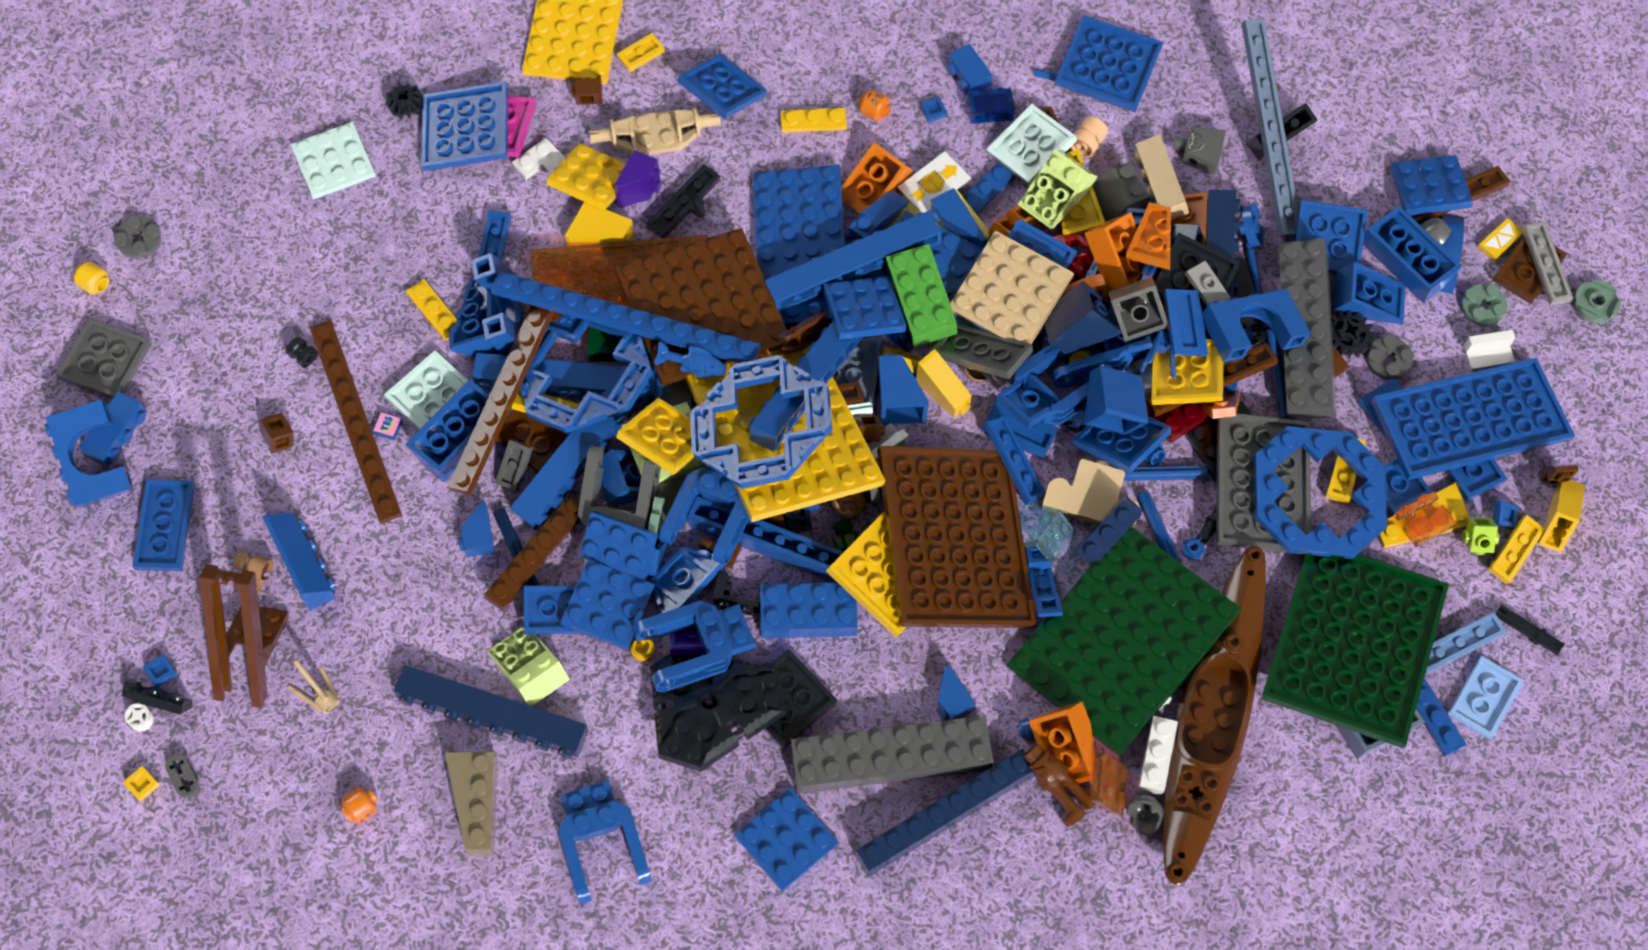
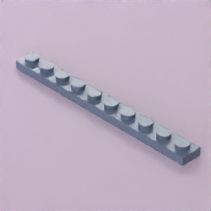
[1241,19,1299,237]

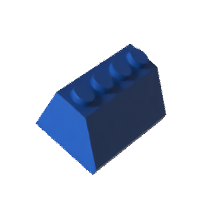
[1363,206,1462,304]
[406,379,489,482]
[262,513,336,611]

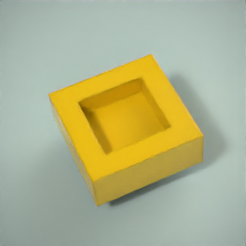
[123,766,160,802]

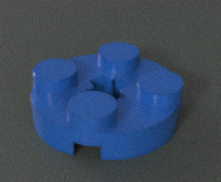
[1239,203,1264,248]

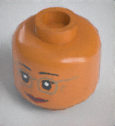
[858,89,891,121]
[340,786,378,824]

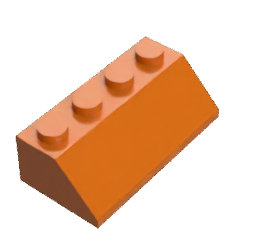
[1084,212,1145,301]

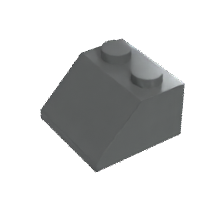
[1092,161,1150,222]
[1108,277,1169,342]

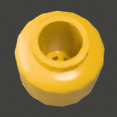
[74,261,109,295]

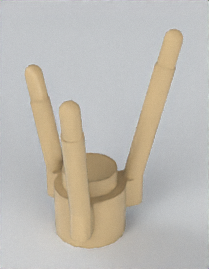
[288,660,339,714]

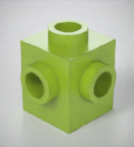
[1462,517,1499,555]

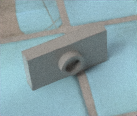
[1185,261,1231,306]

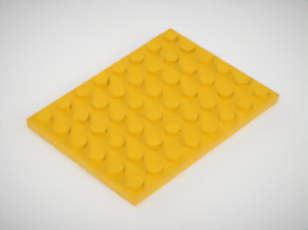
[686,346,885,522]

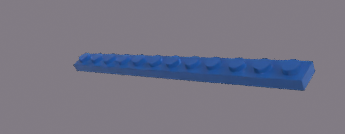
[491,271,761,363]

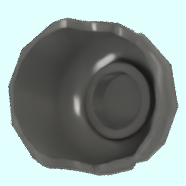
[1420,218,1451,245]
[1126,795,1164,834]

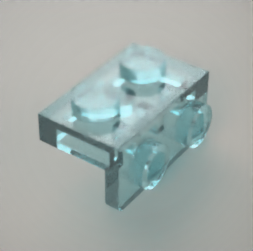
[1024,511,1077,563]

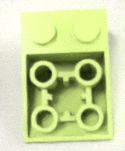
[1018,149,1098,230]
[487,626,570,706]

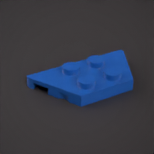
[649,547,731,613]

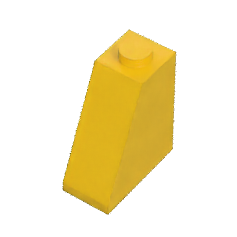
[565,202,635,248]
[916,349,972,418]
[1539,480,1585,552]

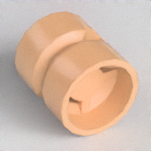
[1071,116,1108,158]

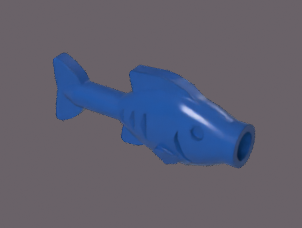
[654,341,727,378]

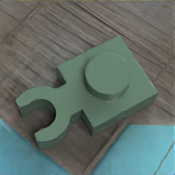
[648,497,665,538]

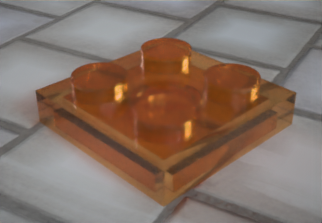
[1090,752,1129,815]

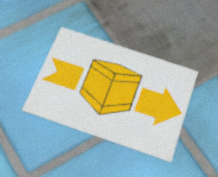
[898,151,972,213]

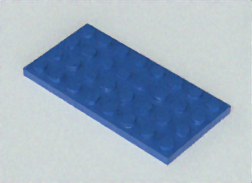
[753,165,846,327]
[1370,358,1575,480]

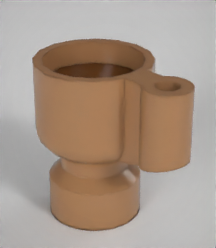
[233,551,274,593]

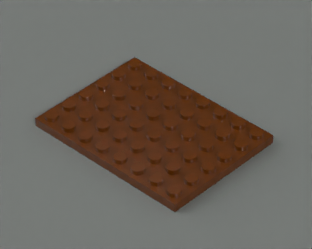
[877,446,1036,628]

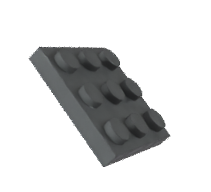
[56,318,152,399]

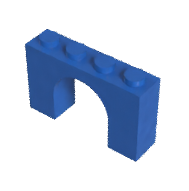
[471,253,524,356]
[1202,289,1311,362]
[44,400,134,507]

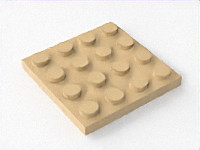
[950,231,1074,344]

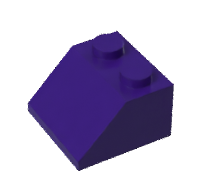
[614,150,662,208]

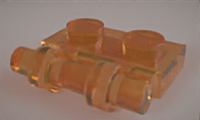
[1394,491,1457,548]

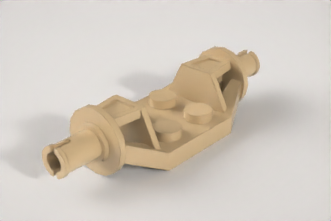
[589,107,721,155]

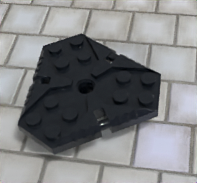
[650,654,786,772]

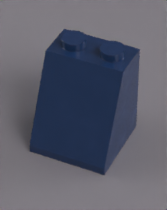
[1043,281,1122,354]

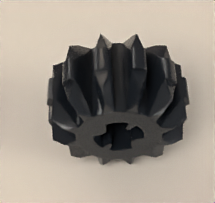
[386,82,423,119]

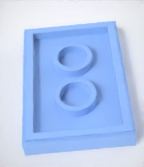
[1448,655,1524,740]

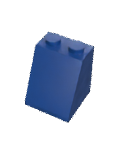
[878,354,928,425]
[1084,365,1148,435]

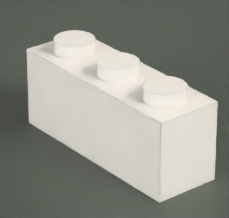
[1136,716,1178,798]

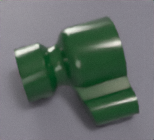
[833,519,860,552]

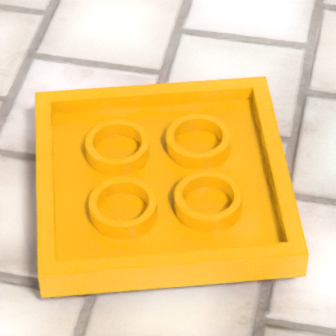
[546,143,626,211]
[1151,339,1224,405]
[616,397,694,475]

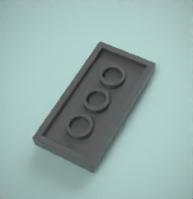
[930,324,1033,379]

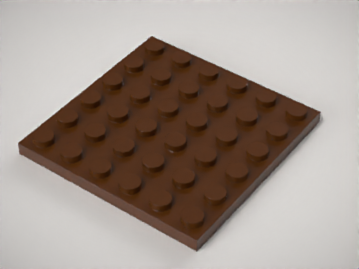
[614,228,792,386]

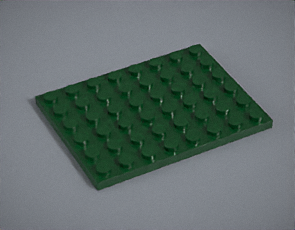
[1006,527,1242,757]
[1261,553,1449,749]

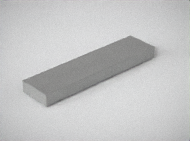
[1521,221,1573,306]

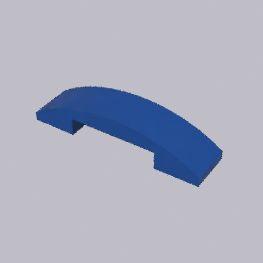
[1439,214,1464,294]
[1025,545,1063,617]

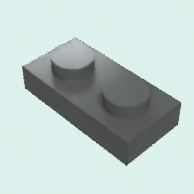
[495,439,533,491]

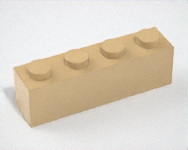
[1134,134,1189,220]

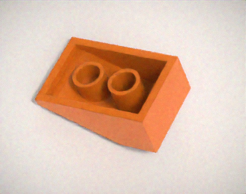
[842,142,915,214]
[1029,701,1097,788]

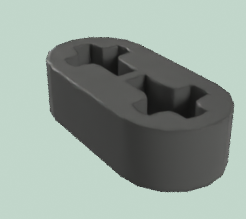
[165,754,200,799]

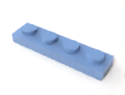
[1425,612,1507,675]

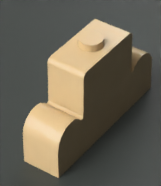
[1042,459,1139,528]

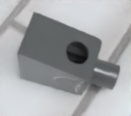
[1172,127,1226,175]

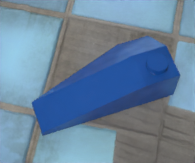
[449,277,501,357]

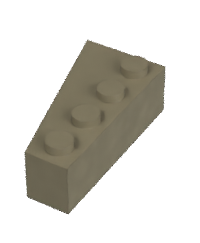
[445,752,498,856]

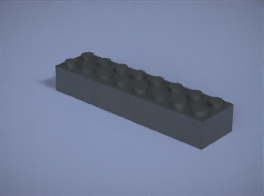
[1279,238,1337,420]
[791,715,994,794]

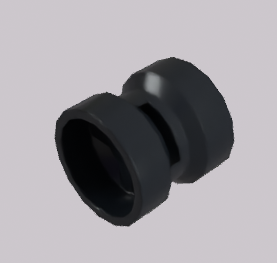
[285,337,318,368]

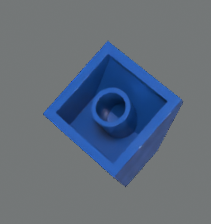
[601,449,658,505]

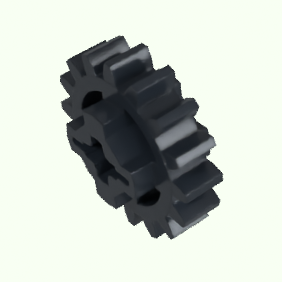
[1331,310,1375,359]

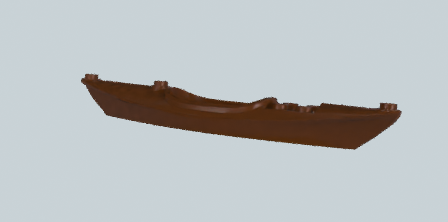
[1163,546,1266,885]

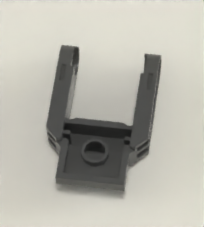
[578,445,661,529]

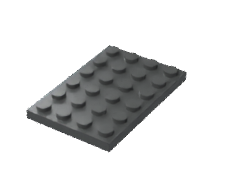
[1216,413,1311,555]

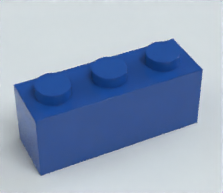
[78,391,147,467]

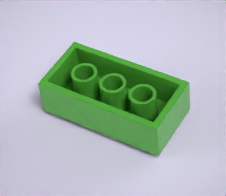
[886,244,957,347]

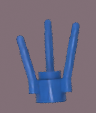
[1140,329,1176,379]

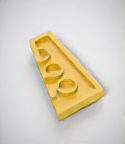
[1062,149,1105,236]
[1378,482,1470,548]

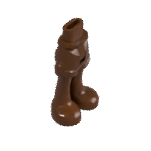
[1023,743,1099,827]

